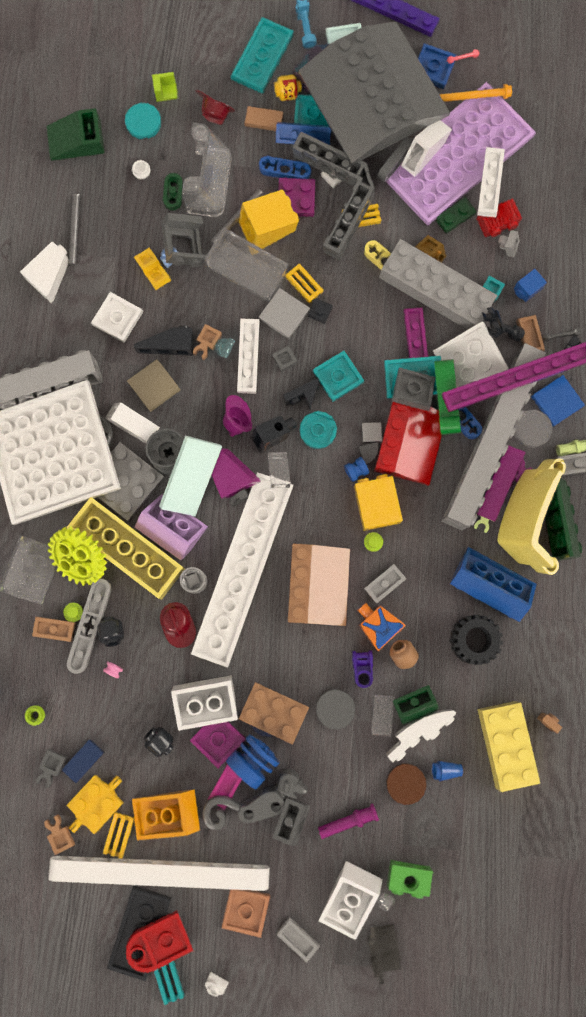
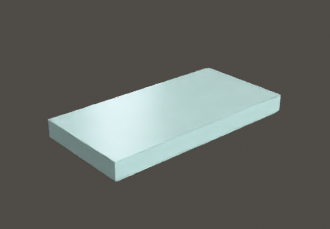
[159,436,222,516]

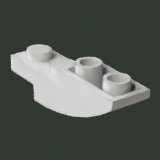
[386,709,456,762]

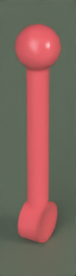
[447,49,479,64]

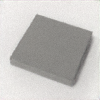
[259,288,310,339]

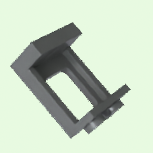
[161,213,208,267]

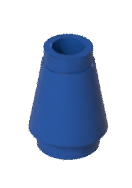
[432,761,463,781]

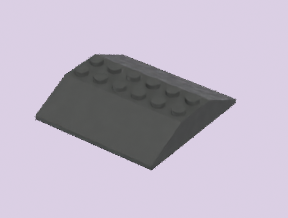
[299,22,450,165]

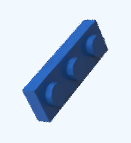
[276,122,331,145]

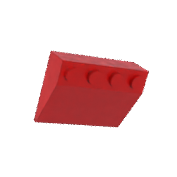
[374,402,442,486]

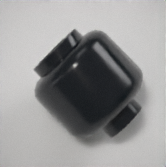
[97,616,124,647]
[144,727,174,757]

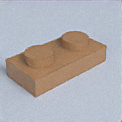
[32,617,76,642]

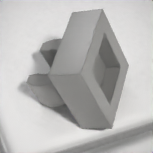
[498,230,520,257]

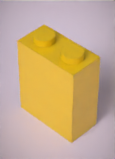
[354,474,403,531]

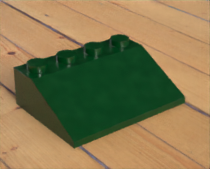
[544,478,582,561]

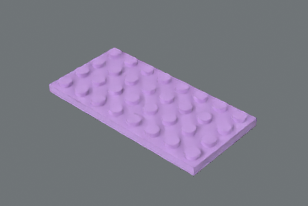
[387,82,536,226]

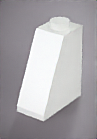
[401,120,452,177]
[20,241,69,303]
[105,402,160,443]

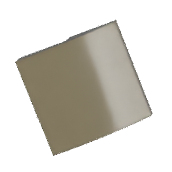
[127,359,180,412]

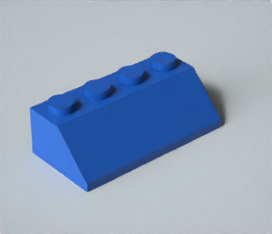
[450,547,537,622]

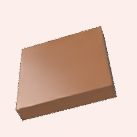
[222,889,270,938]

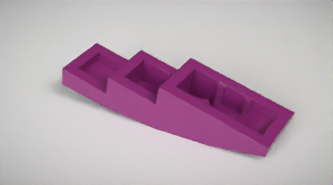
[477,446,526,522]

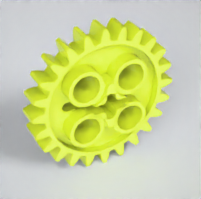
[47,526,107,586]

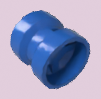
[344,457,369,482]

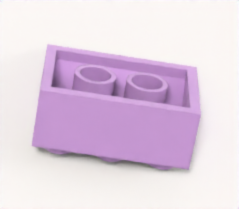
[135,494,208,560]

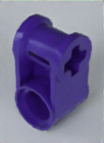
[352,650,373,688]

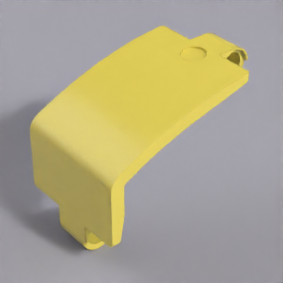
[498,459,566,575]

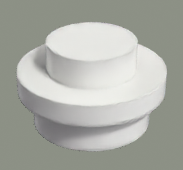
[132,160,151,179]

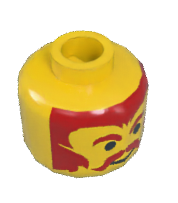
[274,74,301,101]

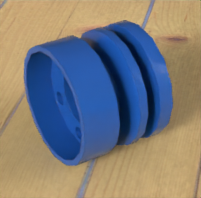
[226,734,280,789]

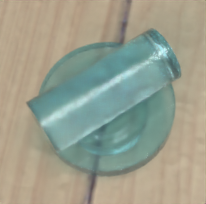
[216,338,235,358]

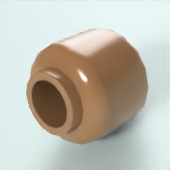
[390,640,419,669]

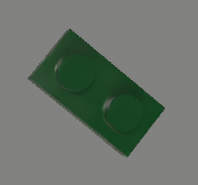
[435,197,477,234]

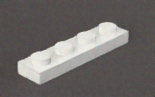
[477,147,505,217]
[237,319,259,394]

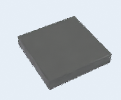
[392,368,436,411]

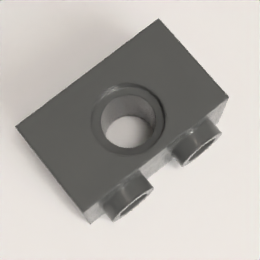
[272,798,311,846]

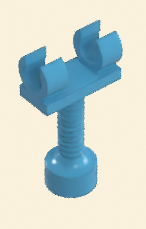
[296,0,317,48]

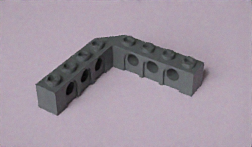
[292,132,374,261]

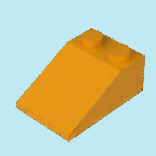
[132,789,200,840]

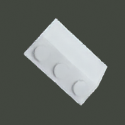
[171,676,238,731]

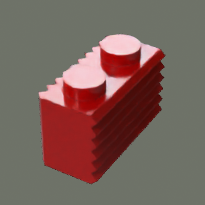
[477,198,522,238]

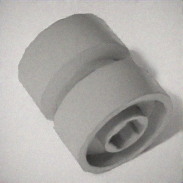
[180,567,208,594]

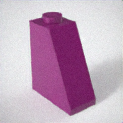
[211,448,261,498]

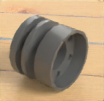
[145,428,184,476]

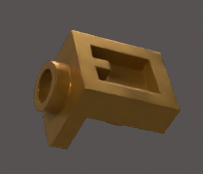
[415,235,446,262]

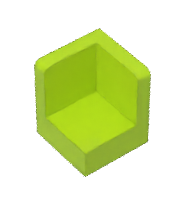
[152,72,178,102]

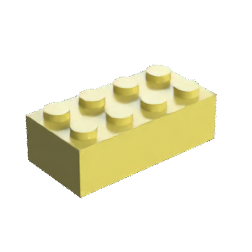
[477,701,540,792]

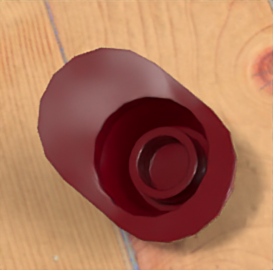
[195,90,235,125]
[160,602,196,648]

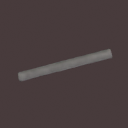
[210,188,263,246]
[69,194,80,266]

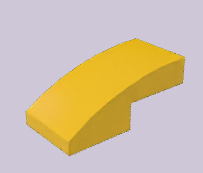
[134,248,171,290]

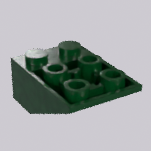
[46,108,105,161]

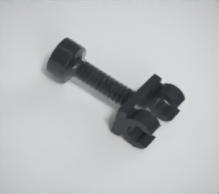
[482,307,525,342]

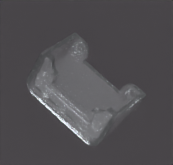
[182,123,232,217]

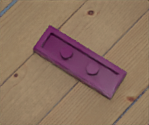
[403,307,428,358]

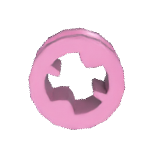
[103,662,123,678]

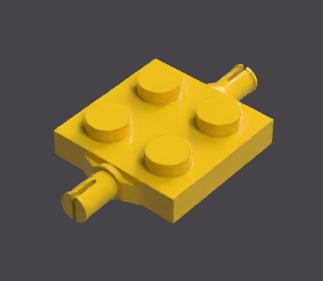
[66,775,124,834]

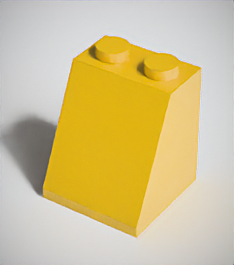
[239,189,299,253]

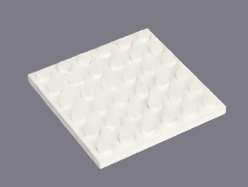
[0,380,121,525]

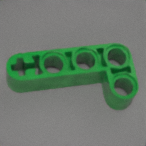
[434,359,461,435]

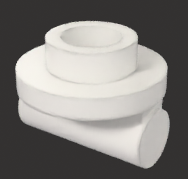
[205,972,229,996]

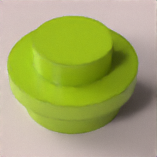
[364,532,383,552]
[63,603,83,622]

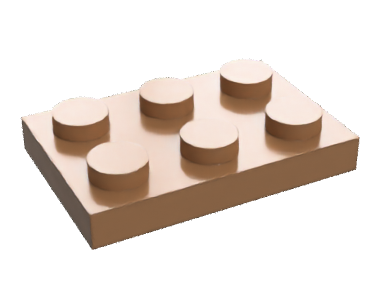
[239,682,309,744]

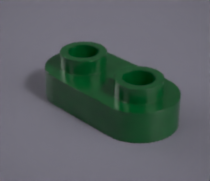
[163,173,183,211]

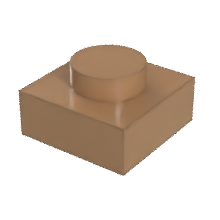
[537,713,562,734]

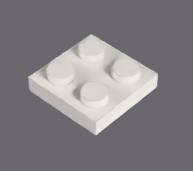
[91,292,143,343]

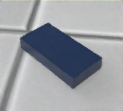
[62,739,105,783]

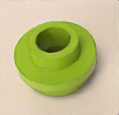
[25,705,45,726]

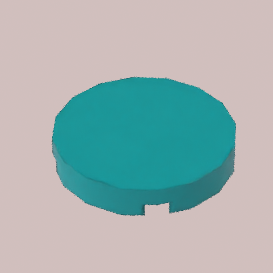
[125,103,161,139]
[299,411,337,449]

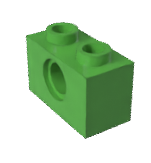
[387,860,433,898]

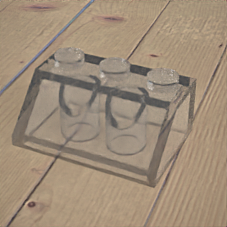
[0,535,57,605]

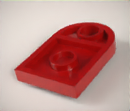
[126,910,193,973]

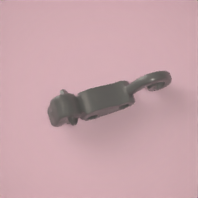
[203,768,308,830]

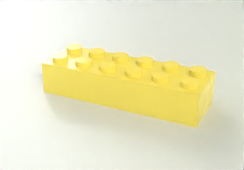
[66,497,185,600]

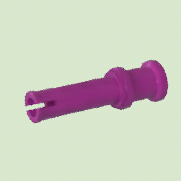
[318,803,379,840]

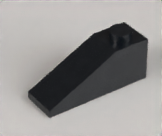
[134,325,194,356]

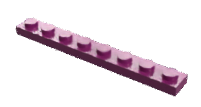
[442,342,586,413]

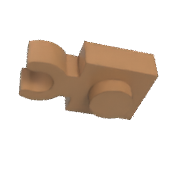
[193,324,222,360]
[44,815,75,855]

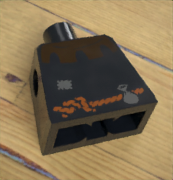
[251,416,297,454]

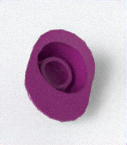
[223,395,252,437]

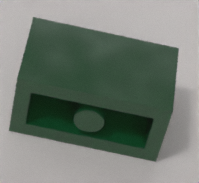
[392,685,439,725]

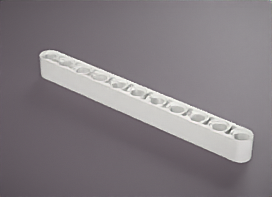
[48,856,270,891]

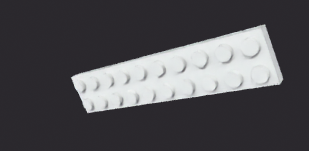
[191,472,293,668]

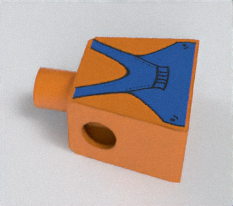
[357,603,406,651]

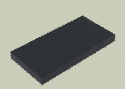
[107,885,172,981]

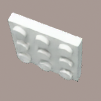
[433,321,509,388]

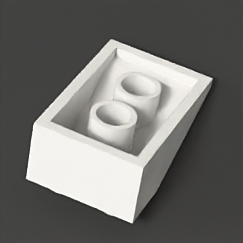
[319,861,383,940]

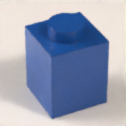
[514,269,547,302]

